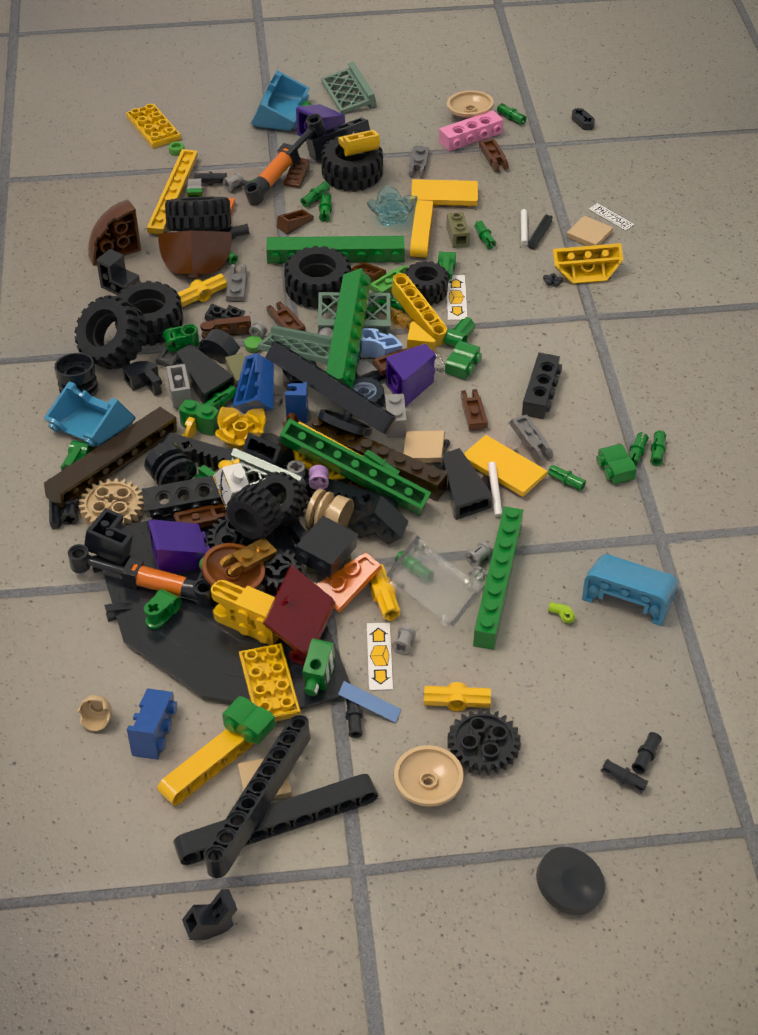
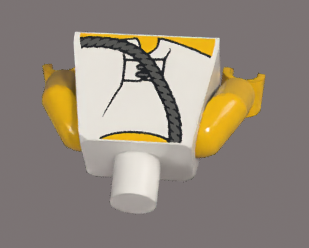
[213,458,249,509]

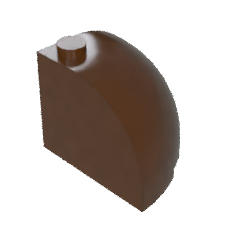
[88,200,141,266]
[158,231,232,278]

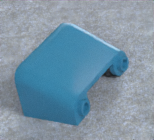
[251,70,310,131]
[43,381,136,447]
[582,554,678,626]

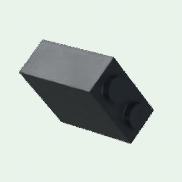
[242,432,295,465]
[295,516,358,578]

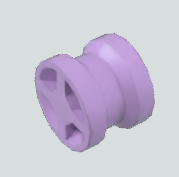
[309,465,329,490]

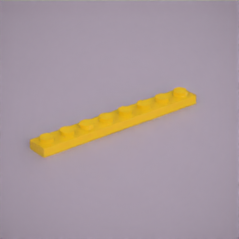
[147,149,198,234]

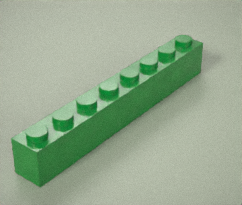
[266,236,405,264]
[326,268,371,388]
[279,418,431,516]
[473,506,524,650]

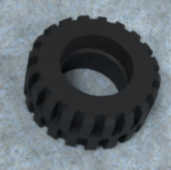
[321,135,383,191]
[165,196,231,232]
[284,246,351,309]
[115,281,183,346]
[75,295,147,370]

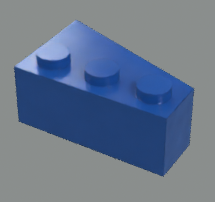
[232,353,274,414]
[127,688,177,760]

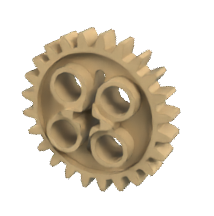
[79,478,145,526]

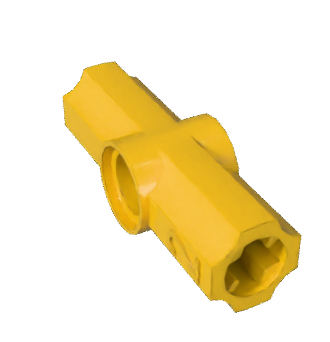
[178,273,227,307]
[369,564,400,621]
[424,682,491,712]

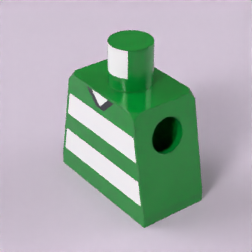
[302,638,336,696]

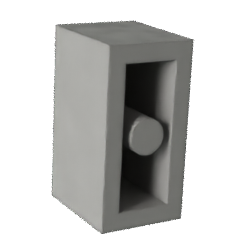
[166,364,191,408]
[385,394,407,438]

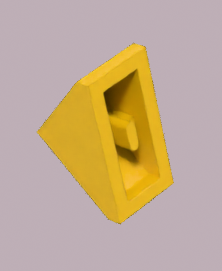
[407,321,436,352]

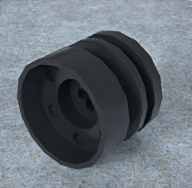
[54,353,98,396]
[144,441,197,485]

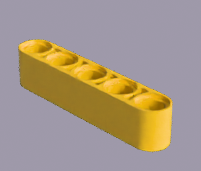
[410,200,433,258]
[391,273,447,346]
[157,729,254,806]

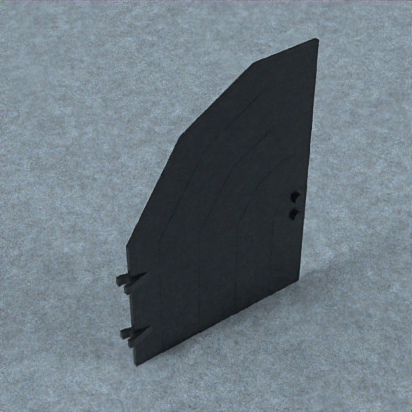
[91,515,351,710]

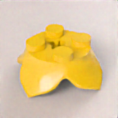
[215,407,266,452]

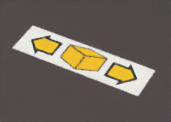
[447,275,467,320]
[367,623,393,690]

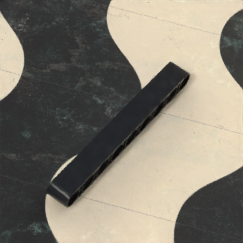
[265,341,397,435]
[204,715,311,878]
[173,774,378,865]

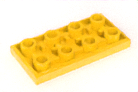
[126,104,181,149]
[411,179,478,207]
[464,435,547,497]
[239,643,301,722]

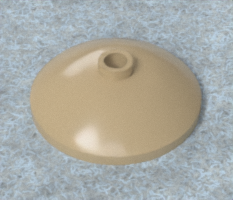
[447,90,494,119]
[394,745,463,807]

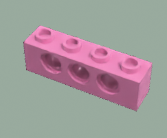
[439,110,503,151]

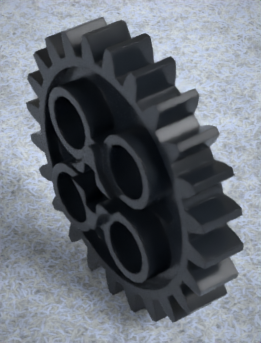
[207,515,274,549]
[447,709,521,776]

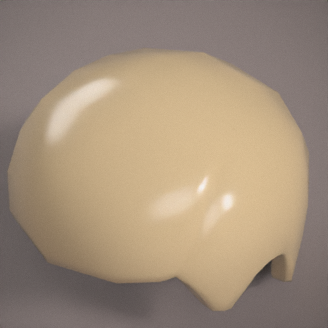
[78,695,112,732]

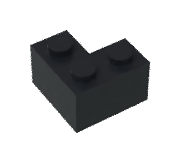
[96,249,140,295]
[347,495,409,545]
[84,508,133,565]

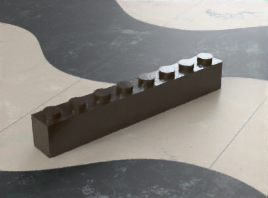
[44,407,177,508]
[306,415,448,502]

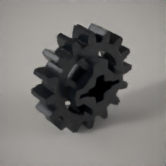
[261,548,302,592]

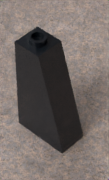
[176,343,234,404]
[442,448,492,520]

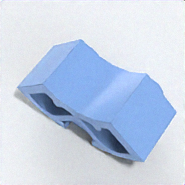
[359,328,402,358]

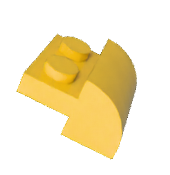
[338,130,380,156]

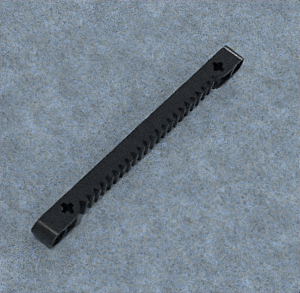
[160,433,399,509]

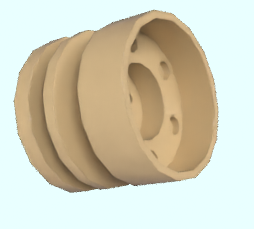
[305,489,354,530]

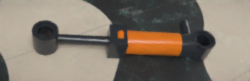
[241,113,325,205]
[67,544,215,608]

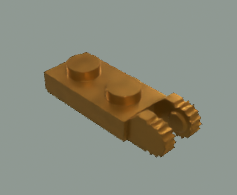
[219,538,277,576]

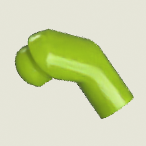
[548,602,575,624]

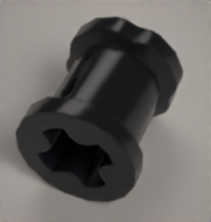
[60,499,79,525]

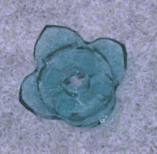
[367,184,417,226]

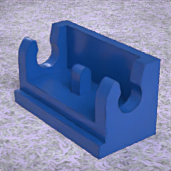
[285,382,308,423]

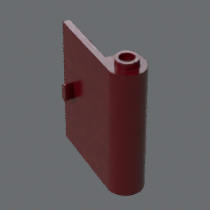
[262,565,336,666]

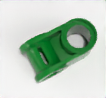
[163,324,200,352]
[144,589,182,629]

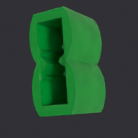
[445,341,482,379]
[179,400,219,436]
[596,444,636,485]
[222,696,276,744]

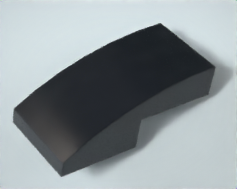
[204,303,245,321]

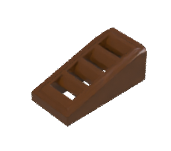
[284,158,310,188]
[276,209,314,234]
[351,262,386,283]

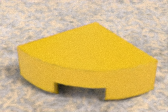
[181,417,197,438]

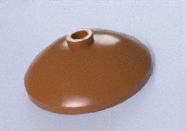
[201,543,265,589]

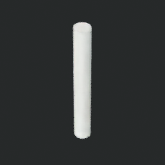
[521,209,528,246]
[488,462,502,517]

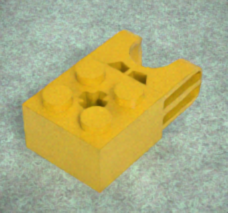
[211,580,279,645]

